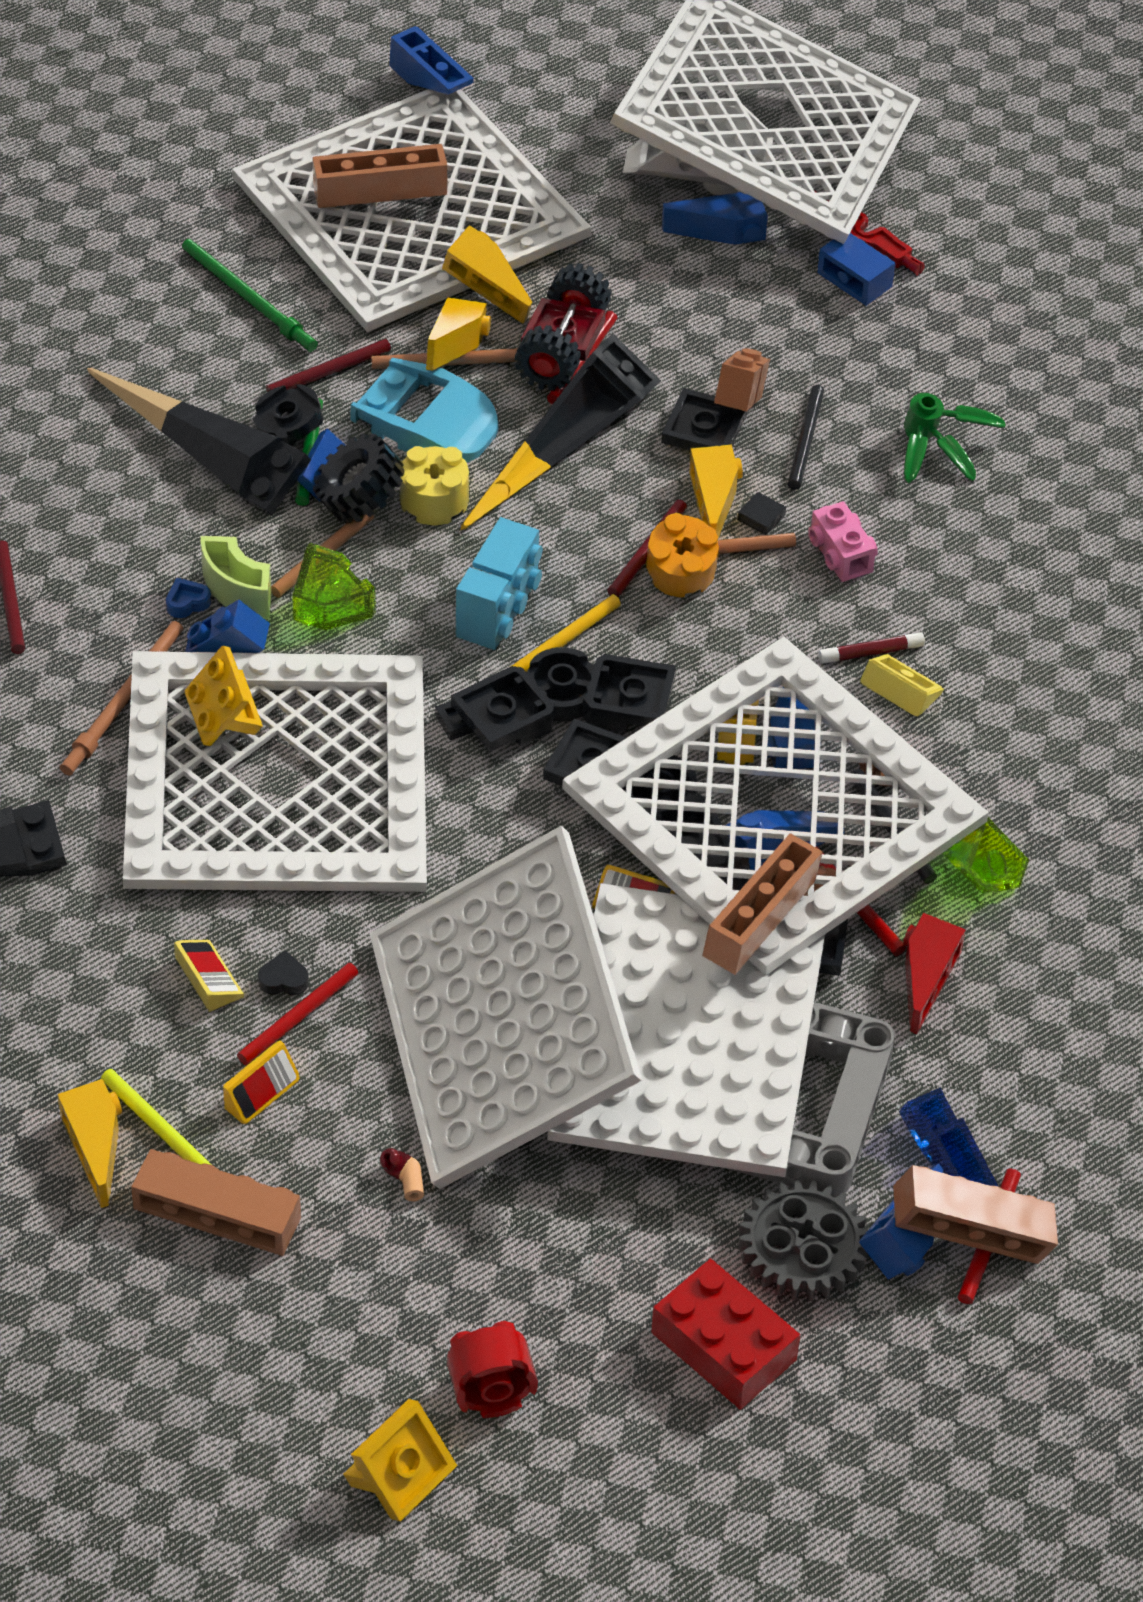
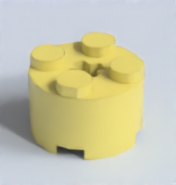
[399,446,469,526]

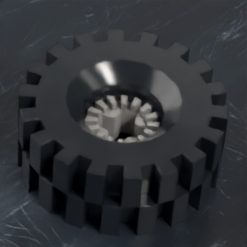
[313,433,405,523]

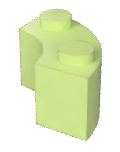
[201,536,271,619]

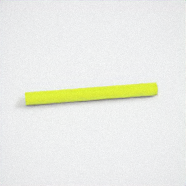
[101,1069,212,1165]

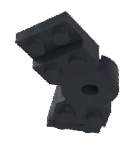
[451,647,676,752]
[543,719,730,859]

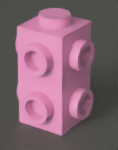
[808,501,878,582]

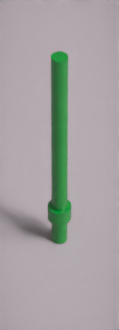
[182,238,318,352]

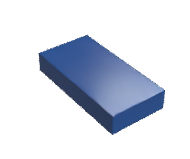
[297,428,346,502]

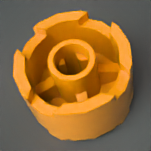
[646,513,719,598]

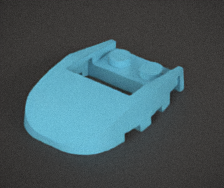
[350,358,499,462]

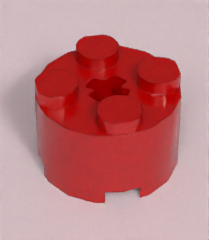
[447,1321,538,1418]

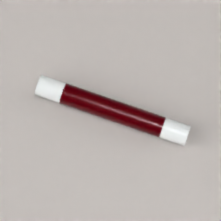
[818,632,925,664]

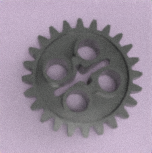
[738,1180,868,1301]

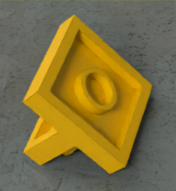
[343,1399,457,1522]

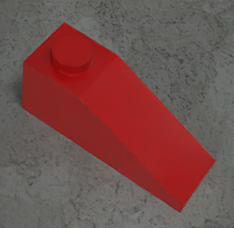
[903,913,966,1034]

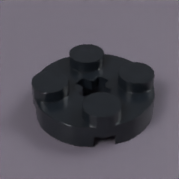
[253,384,324,446]

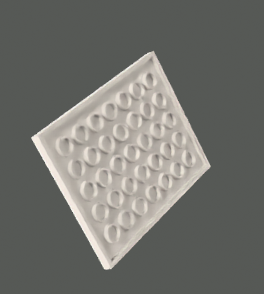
[370,826,642,1189]
[547,883,825,1177]

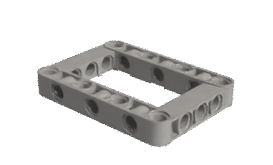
[726,1002,895,1197]

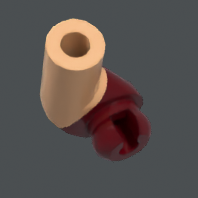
[379,1148,424,1201]

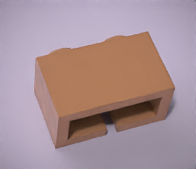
[714,348,770,412]

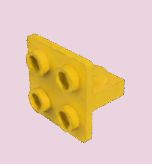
[185,646,263,746]

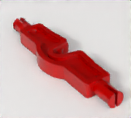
[814,190,925,275]

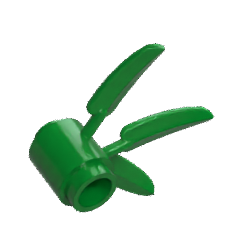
[904,393,1006,483]

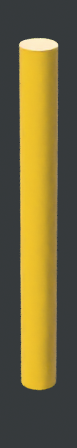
[510,594,621,673]

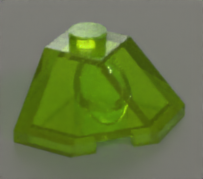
[292,543,376,630]
[942,817,1029,894]

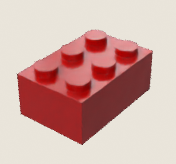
[651,1258,801,1410]

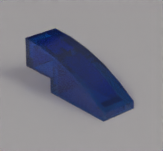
[899,1087,999,1187]

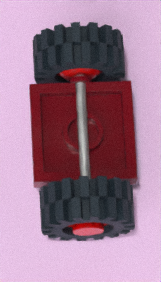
[514,263,612,391]

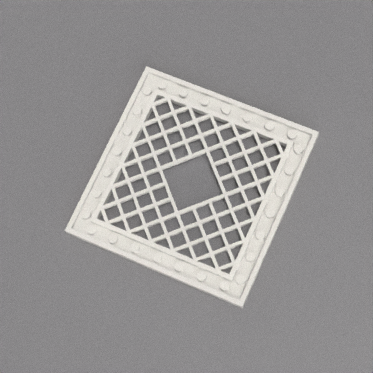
[610,0,921,244]
[232,89,591,332]
[562,637,989,976]
[123,651,427,892]

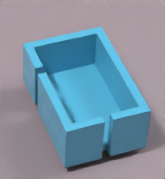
[456,517,543,650]

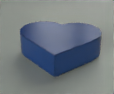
[166,577,211,618]

